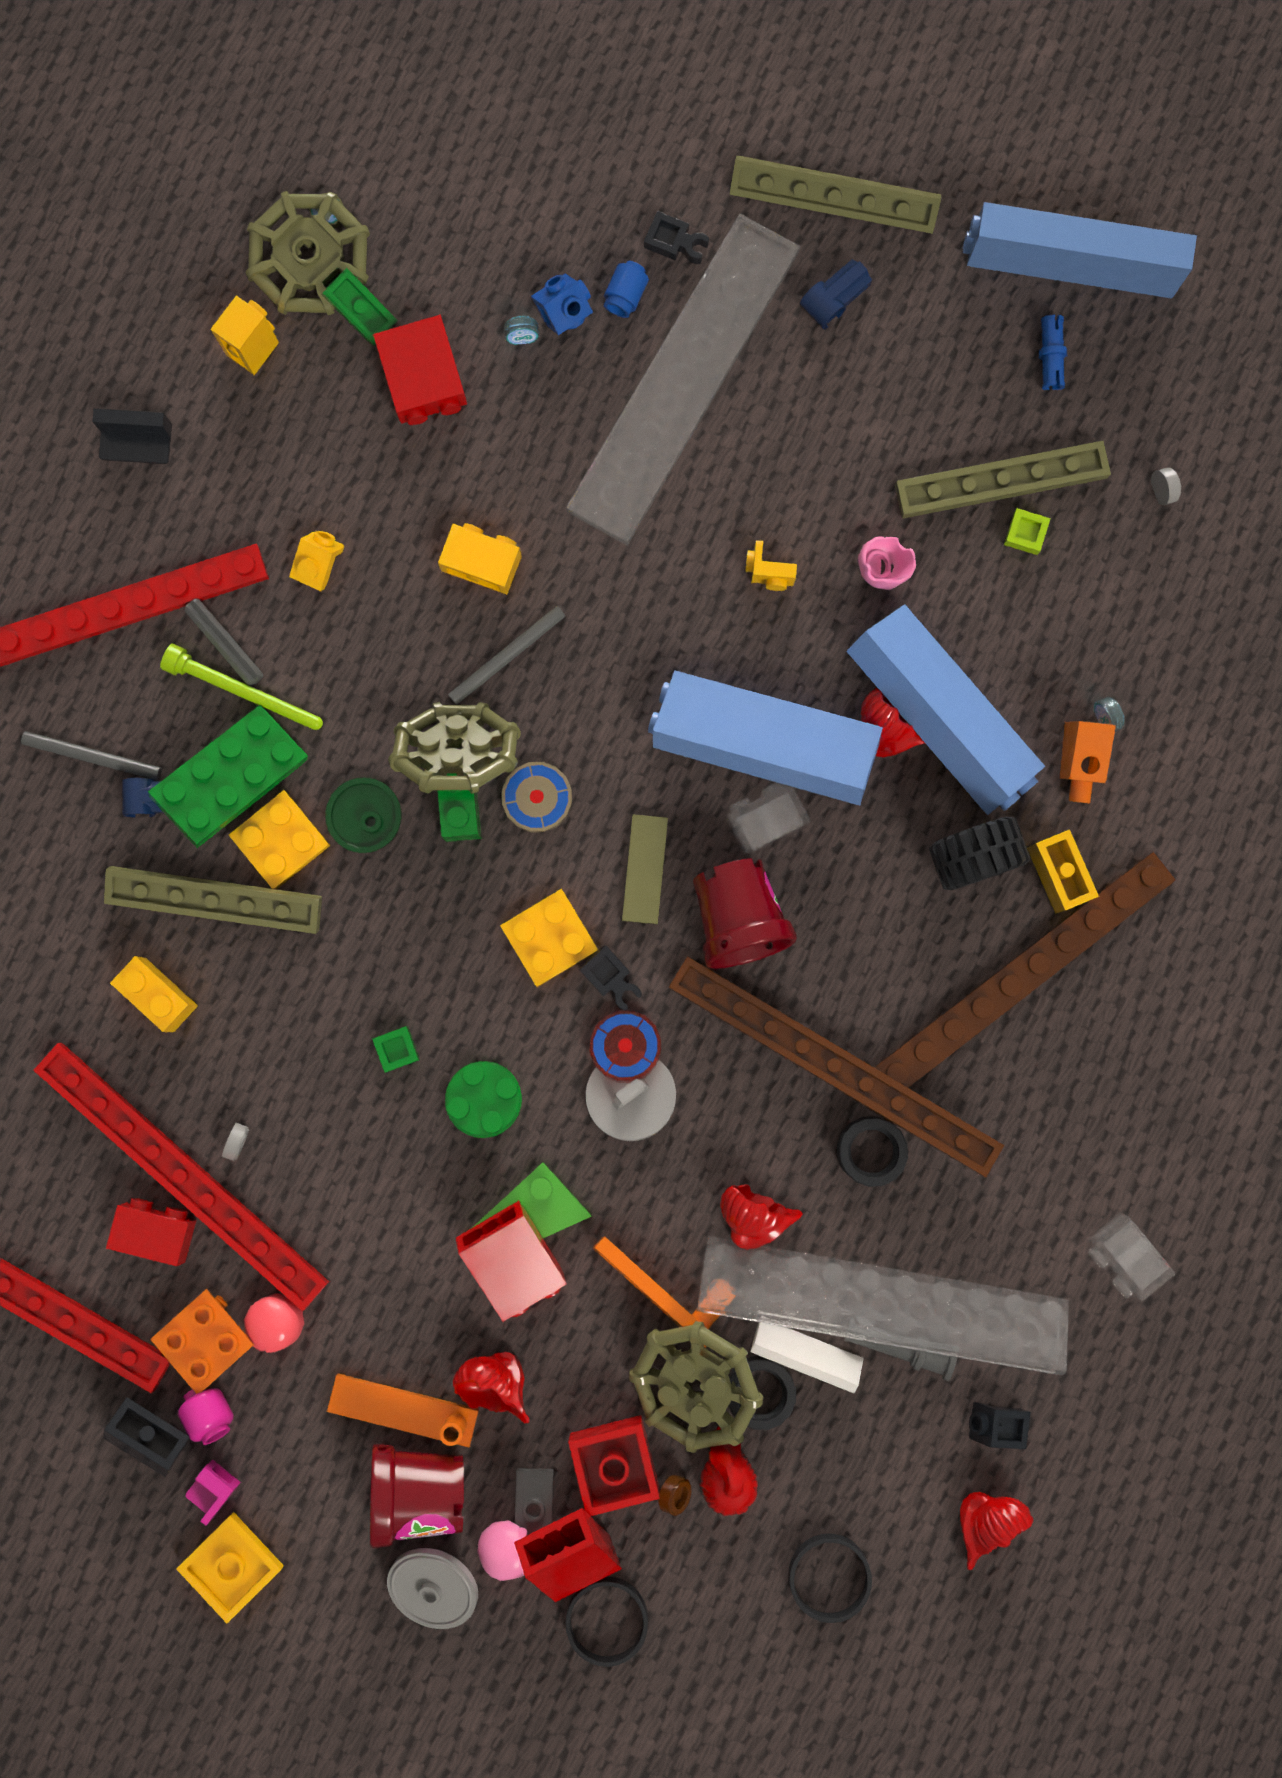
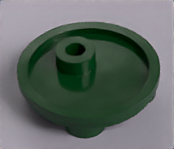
[325,778,402,853]

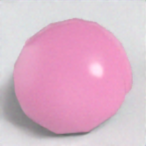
[858,537,916,590]
[477,1520,527,1581]

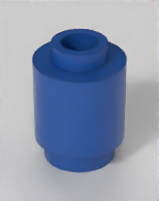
[604,261,649,318]

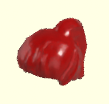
[861,688,926,758]
[720,1184,803,1250]
[452,1351,530,1423]
[700,1426,758,1516]
[960,1492,1033,1570]

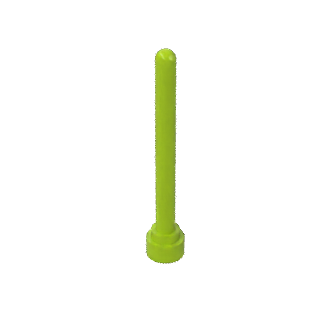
[160,644,323,730]

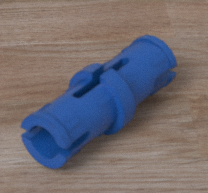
[1039,315,1067,390]

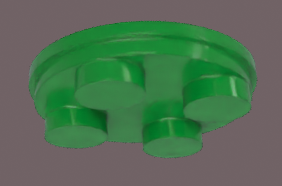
[445,1061,522,1138]

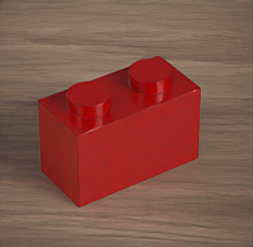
[106,1198,197,1266]

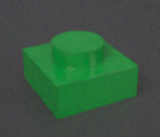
[372,1026,420,1073]

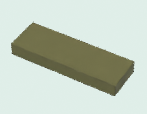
[622,814,668,925]

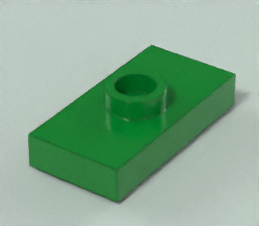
[322,268,398,346]

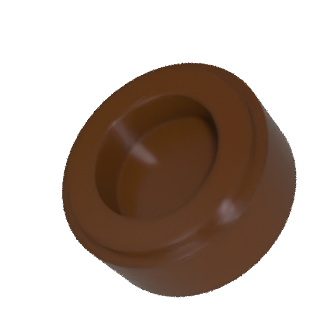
[658,1475,692,1516]

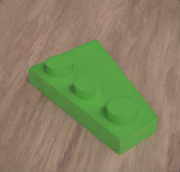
[472,1162,592,1238]

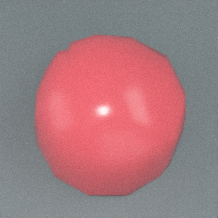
[244,1294,304,1353]

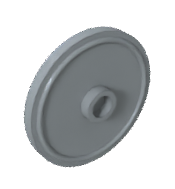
[586,1050,676,1141]
[387,1548,478,1629]

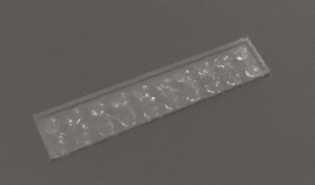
[566,214,800,545]
[697,1236,1069,1376]

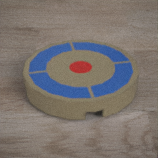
[502,762,572,833]

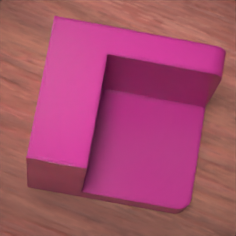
[185,1459,241,1526]

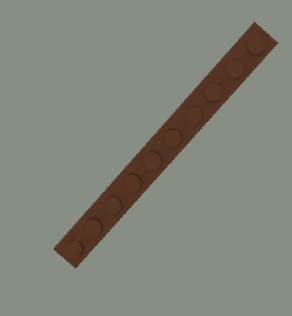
[874,852,1176,1088]
[669,956,1005,1178]

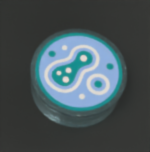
[504,316,539,345]
[1093,697,1125,732]

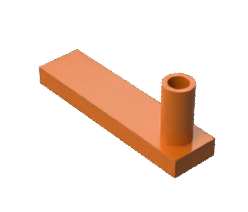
[593,1236,736,1348]
[327,1374,479,1448]

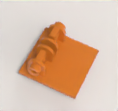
[150,1289,254,1394]

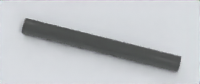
[448,606,566,705]
[21,731,162,781]

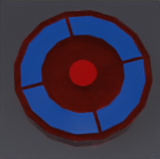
[590,1011,661,1083]

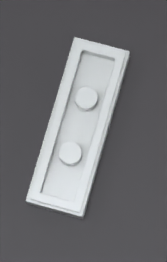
[750,1317,863,1393]

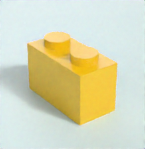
[211,296,279,375]
[438,523,522,595]
[1027,829,1099,914]
[110,956,198,1032]

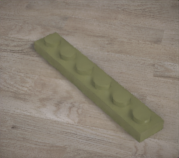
[729,155,941,234]
[895,441,1111,519]
[104,866,322,934]

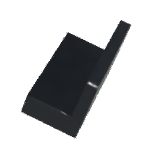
[92,408,172,464]

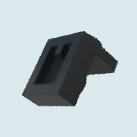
[969,1402,1031,1449]

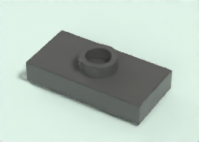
[515,1468,554,1535]

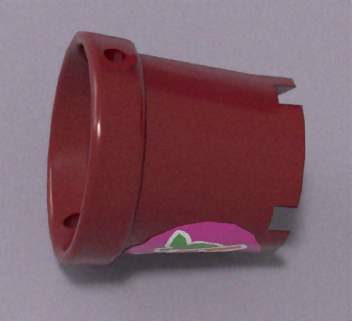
[693,858,797,969]
[370,1444,464,1548]

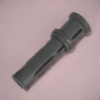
[844,1318,958,1381]

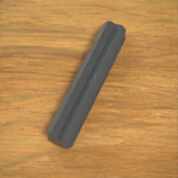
[184,598,263,686]

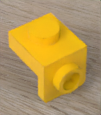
[289,531,344,591]
[746,540,797,591]

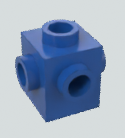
[531,273,593,335]

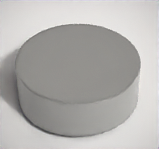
[1151,467,1181,505]
[222,1123,249,1161]

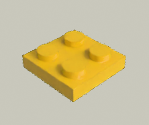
[229,790,330,889]
[500,889,598,987]
[176,1512,284,1623]

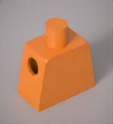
[1060,721,1116,803]

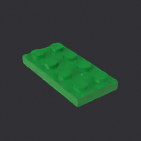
[148,705,308,848]

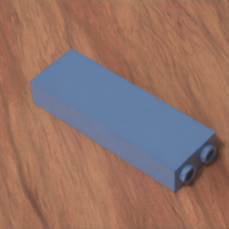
[963,202,1197,298]
[846,604,1045,815]
[648,671,883,806]

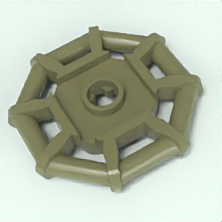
[245,191,370,316]
[388,702,521,794]
[629,1321,763,1453]

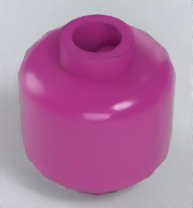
[178,1388,234,1445]

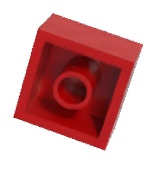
[568,1415,660,1516]

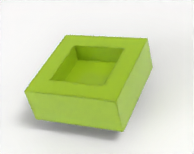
[1004,508,1051,555]

